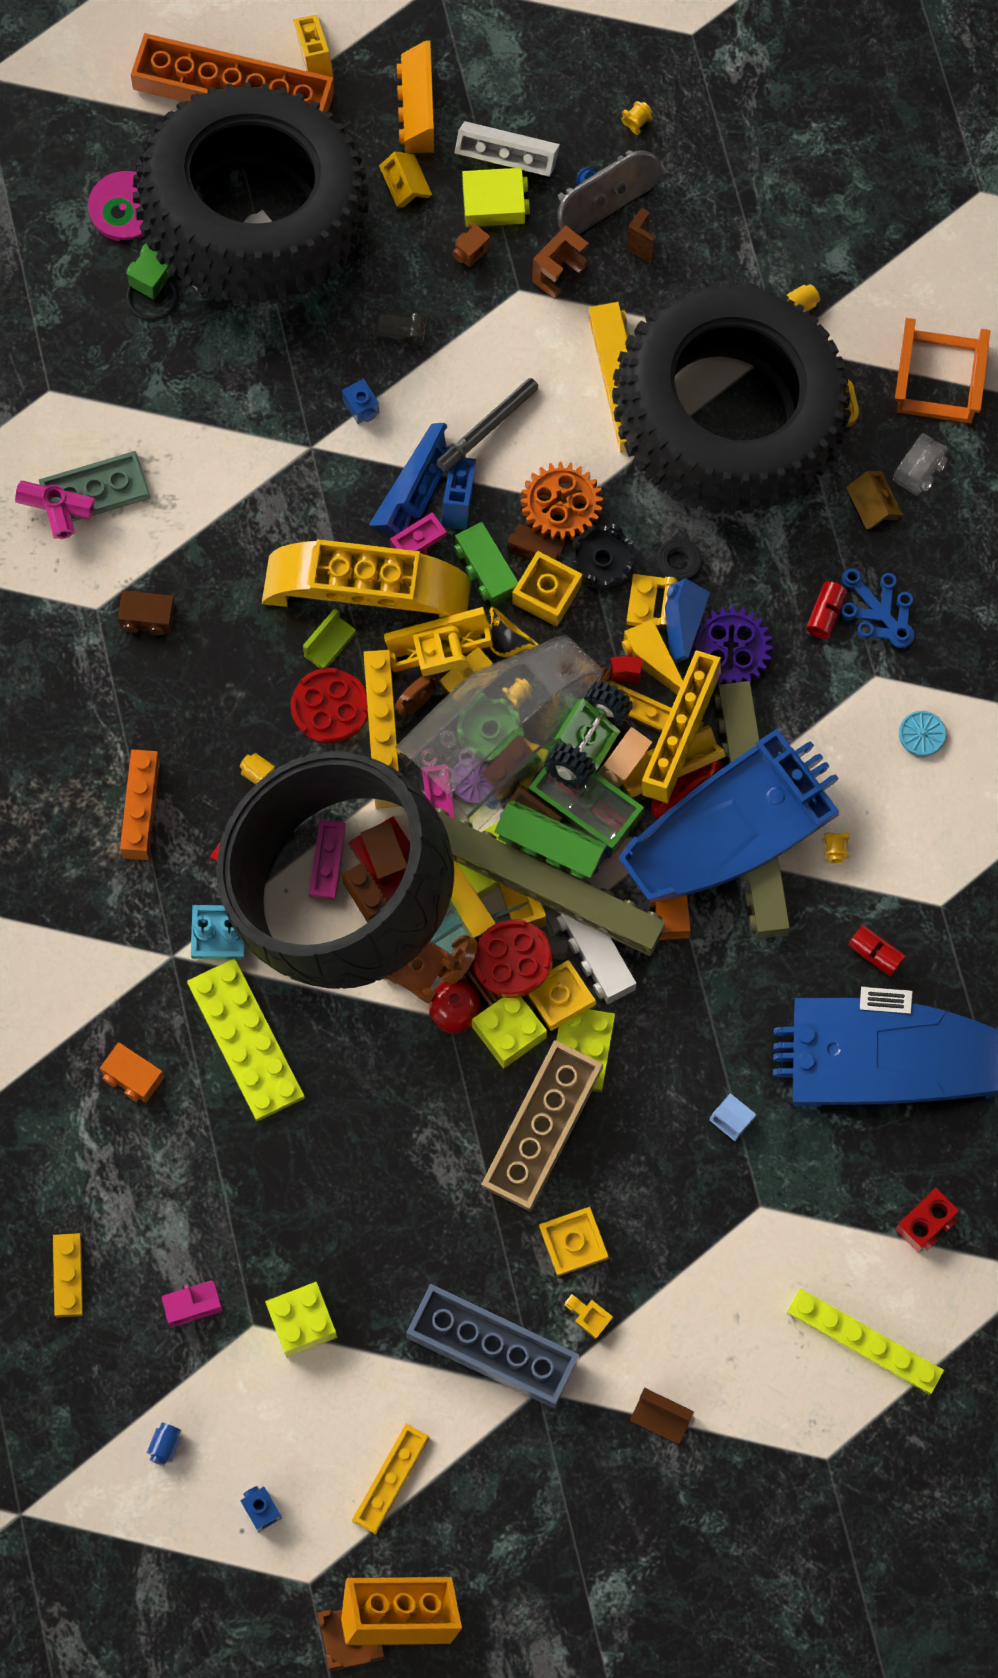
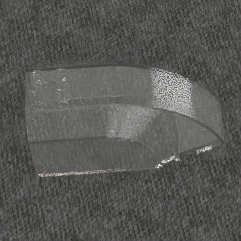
[395,635,604,831]

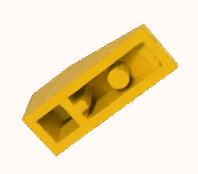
[293,14,333,77]
[621,619,683,695]

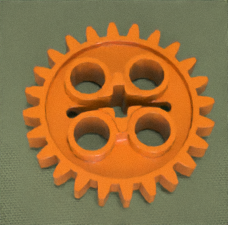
[520,462,603,542]

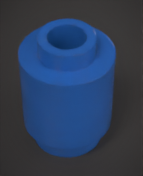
[146,1422,182,1466]

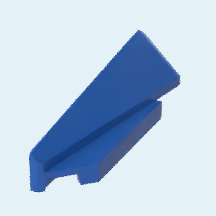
[369,423,450,536]

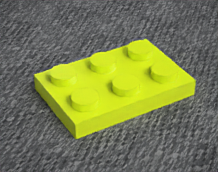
[556,1009,615,1093]

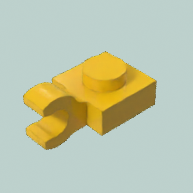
[564,1294,613,1340]

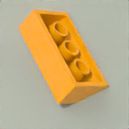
[397,41,434,154]
[341,1577,462,1645]

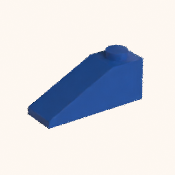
[442,458,476,530]
[665,578,710,664]

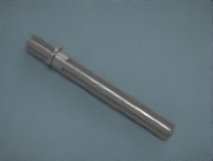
[436,378,539,472]

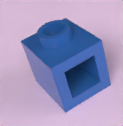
[342,379,380,424]
[240,1486,282,1533]

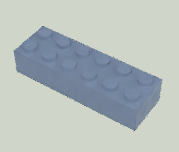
[406,1284,579,1409]

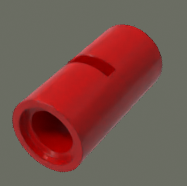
[806,582,848,639]
[848,925,906,977]

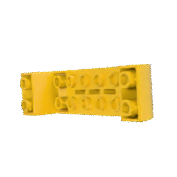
[262,539,472,619]

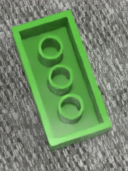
[494,800,607,879]

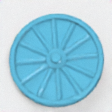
[899,711,946,756]

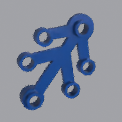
[841,569,914,648]

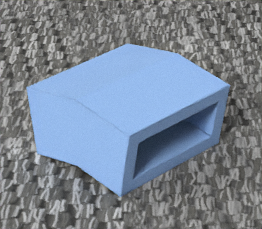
[709,1093,756,1141]

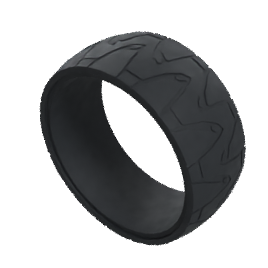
[216,751,455,989]

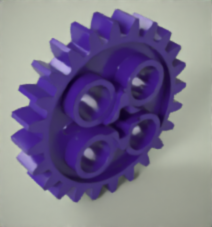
[690,606,773,688]

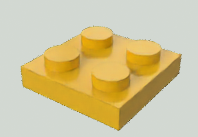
[527,960,596,1031]
[539,1207,609,1277]

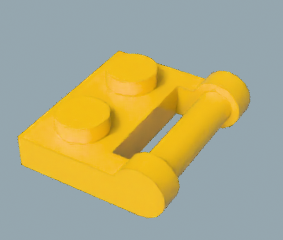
[626,574,678,630]
[413,625,468,677]

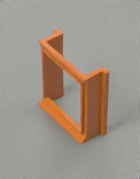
[895,318,991,423]

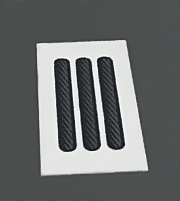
[860,987,912,1013]

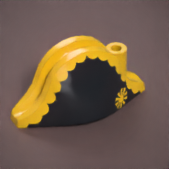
[490,607,543,659]

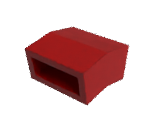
[610,656,643,685]

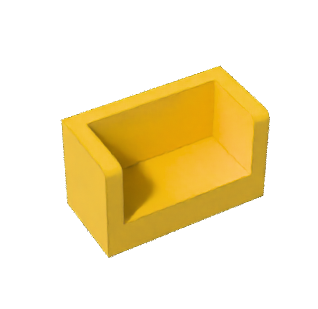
[499,883,547,929]

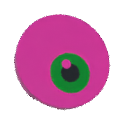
[88,171,145,241]

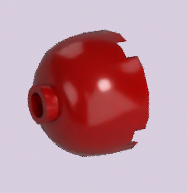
[429,980,481,1034]

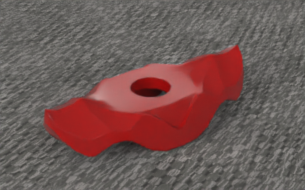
[651,761,724,820]

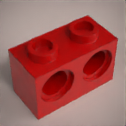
[895,1188,959,1253]

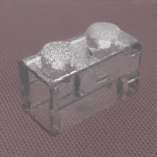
[893,433,948,496]

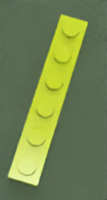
[787,1288,944,1395]

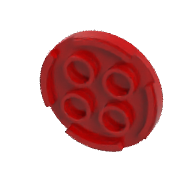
[291,668,368,744]
[473,919,553,998]

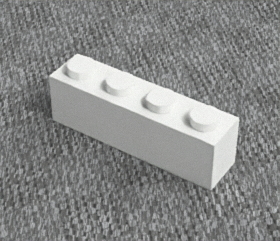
[454,121,560,176]
[555,911,636,1004]

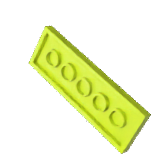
[187,958,305,1122]

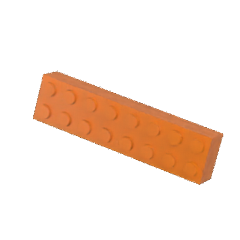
[130,33,334,113]

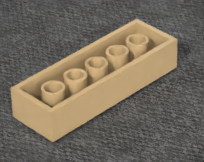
[481,1040,603,1212]

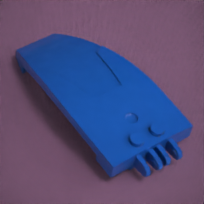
[618,729,839,902]
[773,998,998,1106]

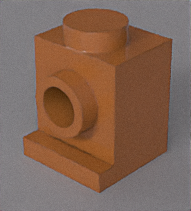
[452,221,490,267]

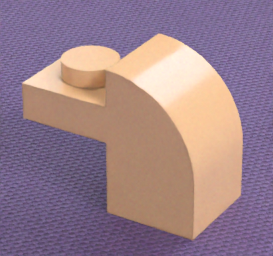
[597,727,652,789]

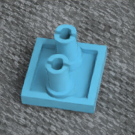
[191,905,245,959]

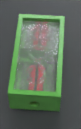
[529,767,645,855]

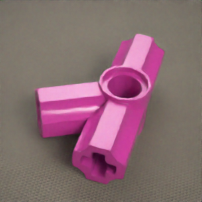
[15,480,95,540]

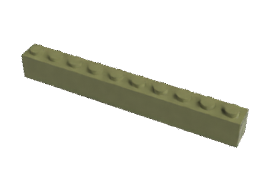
[714,681,789,939]
[435,808,666,956]

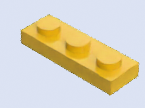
[53,1233,83,1317]

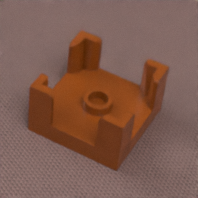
[532,225,589,299]
[386,941,457,1004]
[318,1610,385,1672]

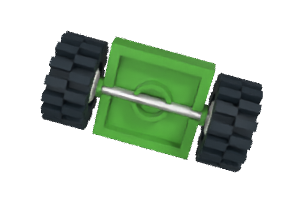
[544,681,633,789]

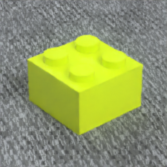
[472,997,547,1069]
[265,1282,337,1358]

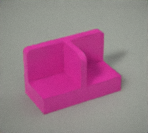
[390,512,447,555]
[162,1281,223,1328]

